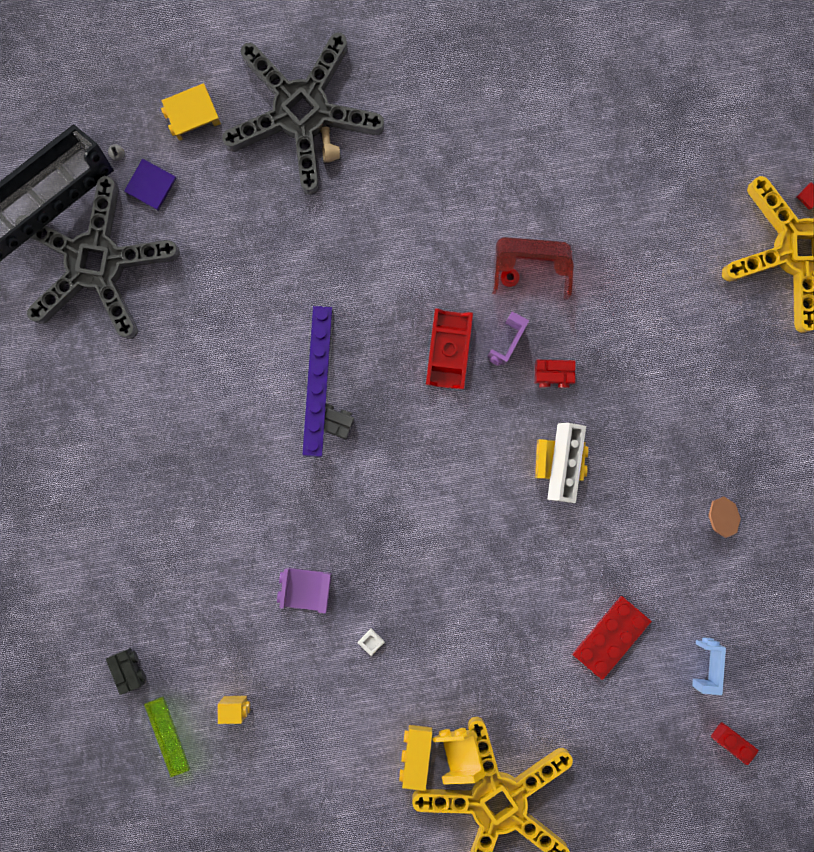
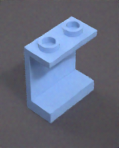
[692,637,726,695]

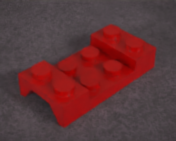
[425,308,473,390]

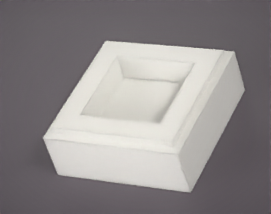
[357,628,385,656]

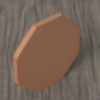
[708,497,741,538]

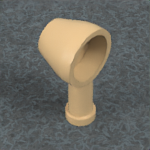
[321,127,340,163]

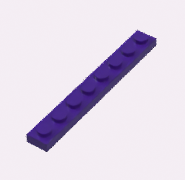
[302,306,332,457]

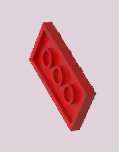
[572,596,652,681]

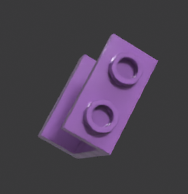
[487,312,529,366]
[277,568,332,614]

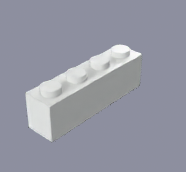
[547,423,586,503]

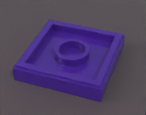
[124,158,177,211]

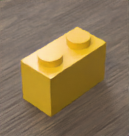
[218,696,250,724]

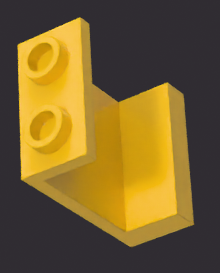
[161,83,221,141]
[535,439,588,481]
[432,728,485,784]

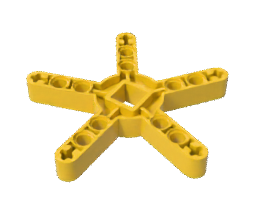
[721,176,814,333]
[412,717,573,852]

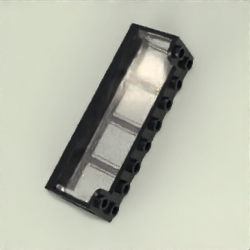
[0,124,114,262]

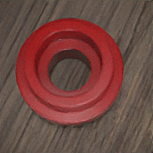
[500,268,520,287]

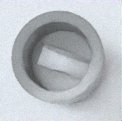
[108,144,125,161]

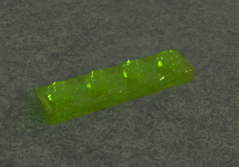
[144,696,190,777]

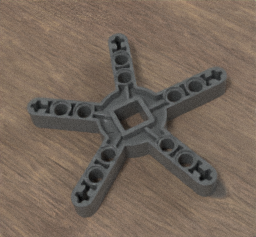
[222,33,384,195]
[15,176,180,339]

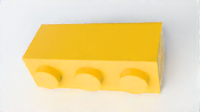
[399,725,432,791]

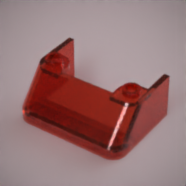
[492,237,574,300]

